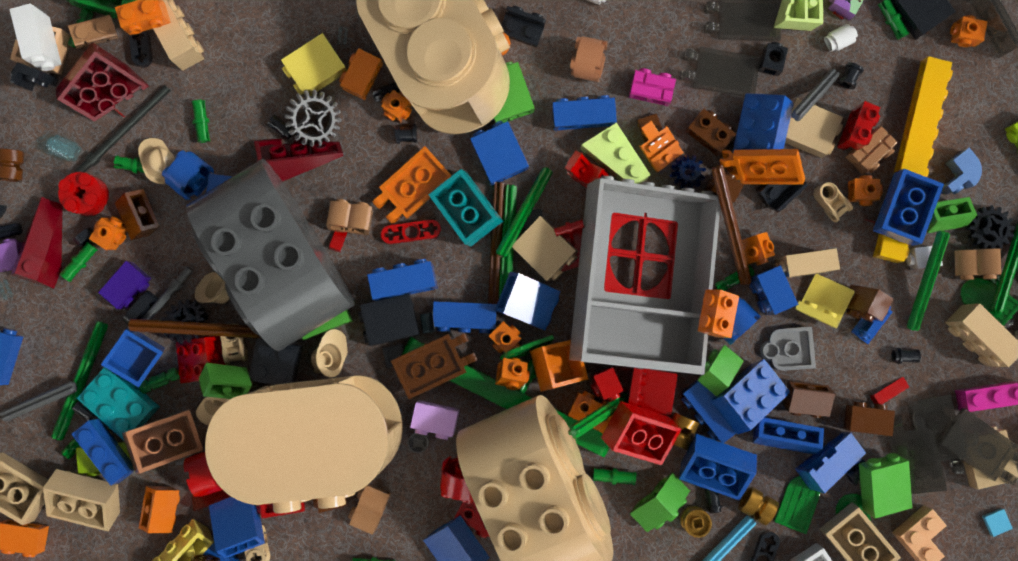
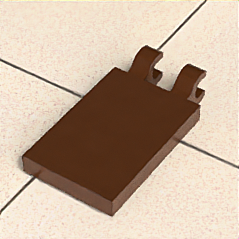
[391,333,478,399]

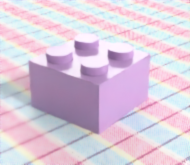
[410,400,460,440]

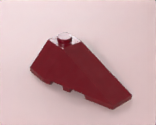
[254,139,343,182]
[11,197,63,289]

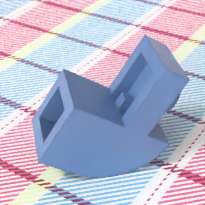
[942,148,982,195]

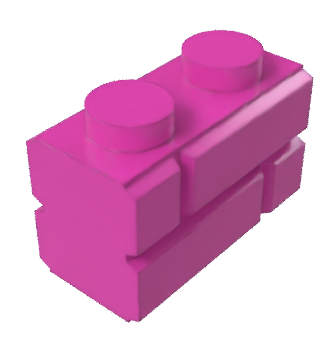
[628,68,676,106]

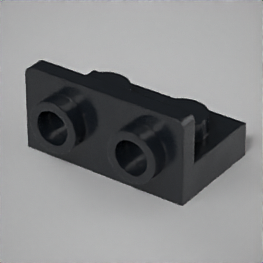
[501,6,546,47]
[10,62,59,91]
[756,181,808,212]

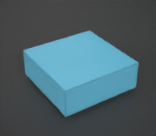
[982,508,1013,537]

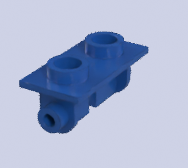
[851,306,893,344]

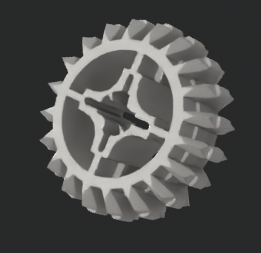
[284,89,342,146]

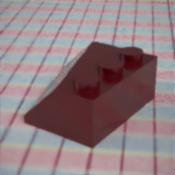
[55,42,149,122]

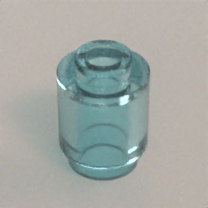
[46,135,81,161]

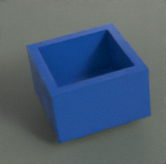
[748,265,799,315]
[101,327,165,387]

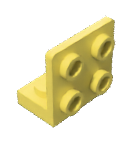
[795,274,855,329]

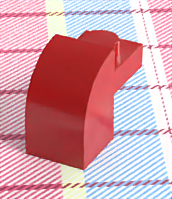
[565,150,609,188]

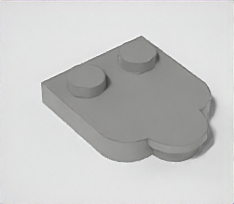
[760,327,816,371]

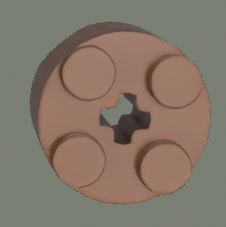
[570,36,608,82]

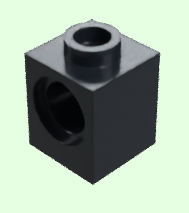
[758,42,788,76]

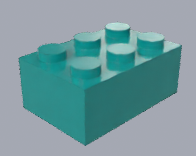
[429,169,503,247]
[77,367,160,440]

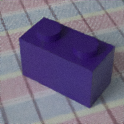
[98,261,151,310]

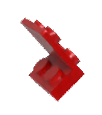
[176,336,226,383]
[628,367,678,415]

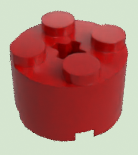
[58,172,109,216]
[184,451,223,498]
[440,455,474,504]

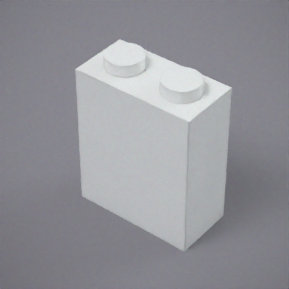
[10,3,62,71]

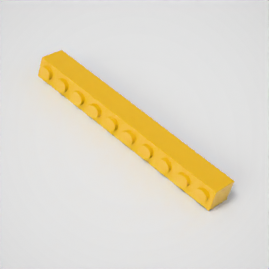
[873,56,953,263]

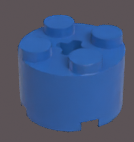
[162,150,214,200]
[723,298,761,345]

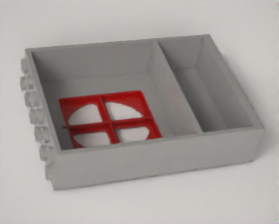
[569,176,721,375]

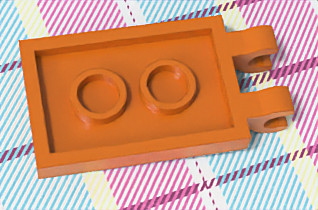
[372,146,452,224]
[719,149,805,185]

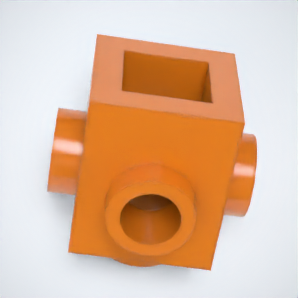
[950,15,988,47]
[381,90,412,123]
[848,175,883,206]
[89,216,127,250]
[742,232,775,266]
[489,321,521,354]
[495,358,530,390]

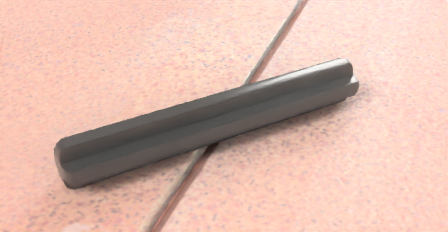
[791,69,840,121]
[0,381,77,421]

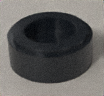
[73,227,93,247]

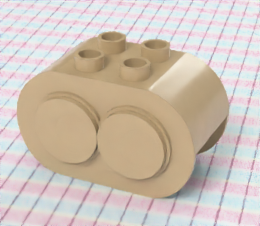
[356,0,510,134]
[205,375,403,513]
[456,395,613,561]

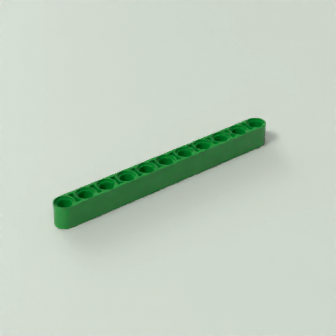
[401,337,609,457]

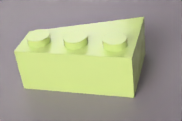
[773,0,823,31]
[580,123,650,184]

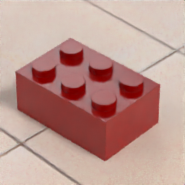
[601,401,682,465]

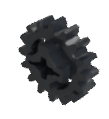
[966,205,1015,249]
[162,299,208,344]

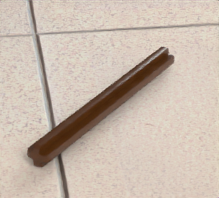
[712,165,751,285]
[488,182,506,304]
[128,319,260,338]

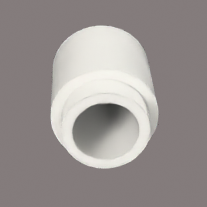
[824,24,858,52]

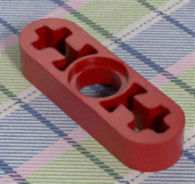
[381,220,441,245]

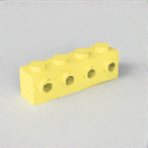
[152,519,214,561]

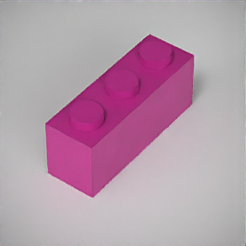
[955,381,1018,412]

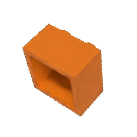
[530,340,588,392]

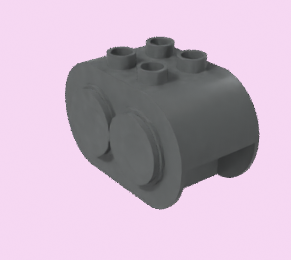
[186,159,355,351]

